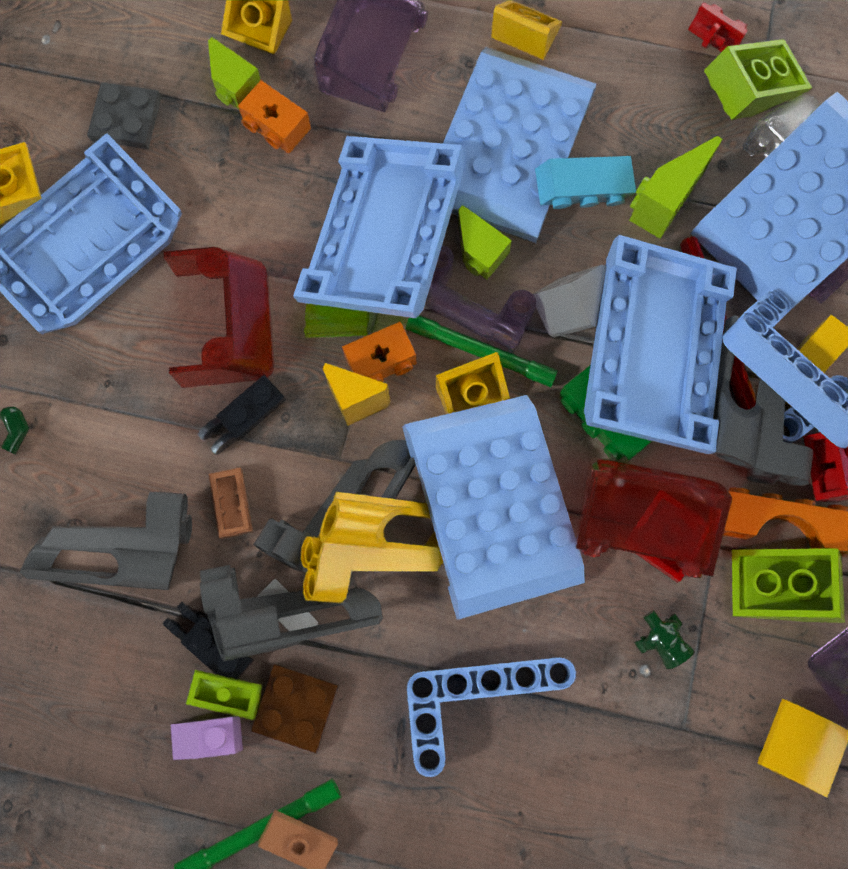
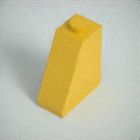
[785,314,848,410]

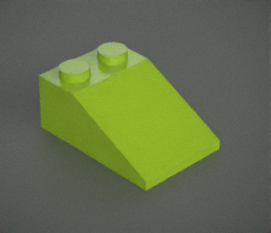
[704,39,812,120]
[629,136,723,239]
[732,548,845,623]

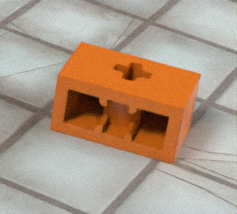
[238,80,311,154]
[342,321,417,382]

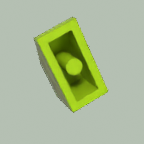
[208,37,261,109]
[458,205,512,280]

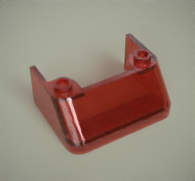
[164,247,275,388]

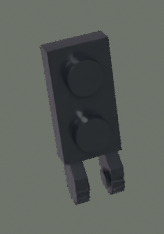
[198,375,286,455]
[162,601,254,679]

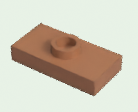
[208,468,253,539]
[258,810,338,869]

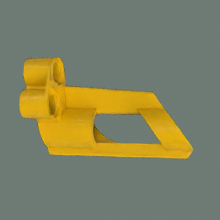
[301,492,443,603]

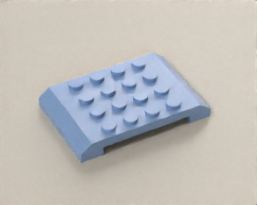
[443,47,597,243]
[691,92,848,312]
[293,136,464,318]
[584,235,737,454]
[402,395,585,620]

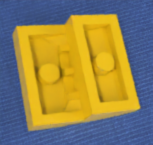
[757,699,848,797]

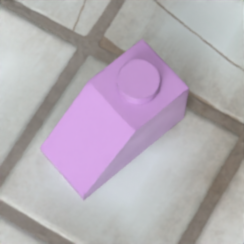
[171,716,243,760]

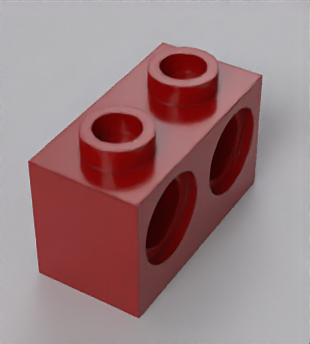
[803,432,848,503]

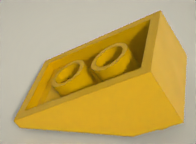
[0,142,42,225]

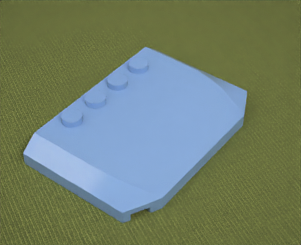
[0,133,182,334]

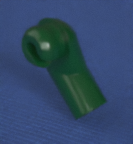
[0,406,29,455]

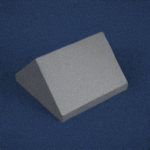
[531,264,607,337]

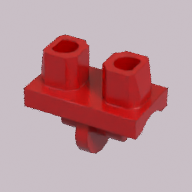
[688,2,748,52]

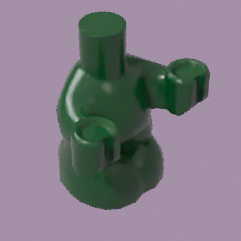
[634,610,694,669]

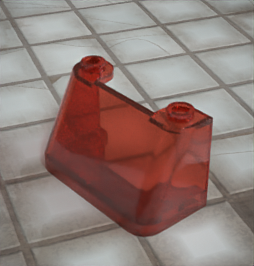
[575,458,733,578]

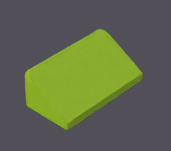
[186,670,262,720]

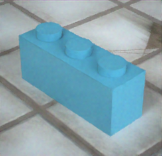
[535,156,636,209]

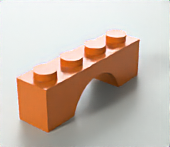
[714,487,848,557]

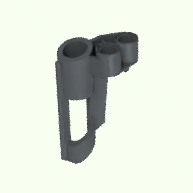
[712,315,814,485]
[253,440,416,573]
[20,491,192,590]
[200,565,383,661]

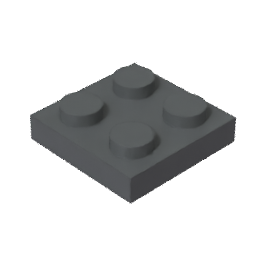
[87,82,161,149]

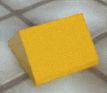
[221,0,292,54]
[491,0,562,60]
[436,352,510,414]
[323,363,390,426]

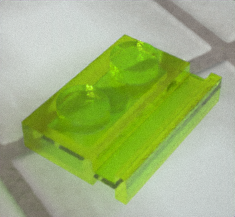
[304,303,369,338]

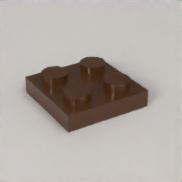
[251,664,339,753]

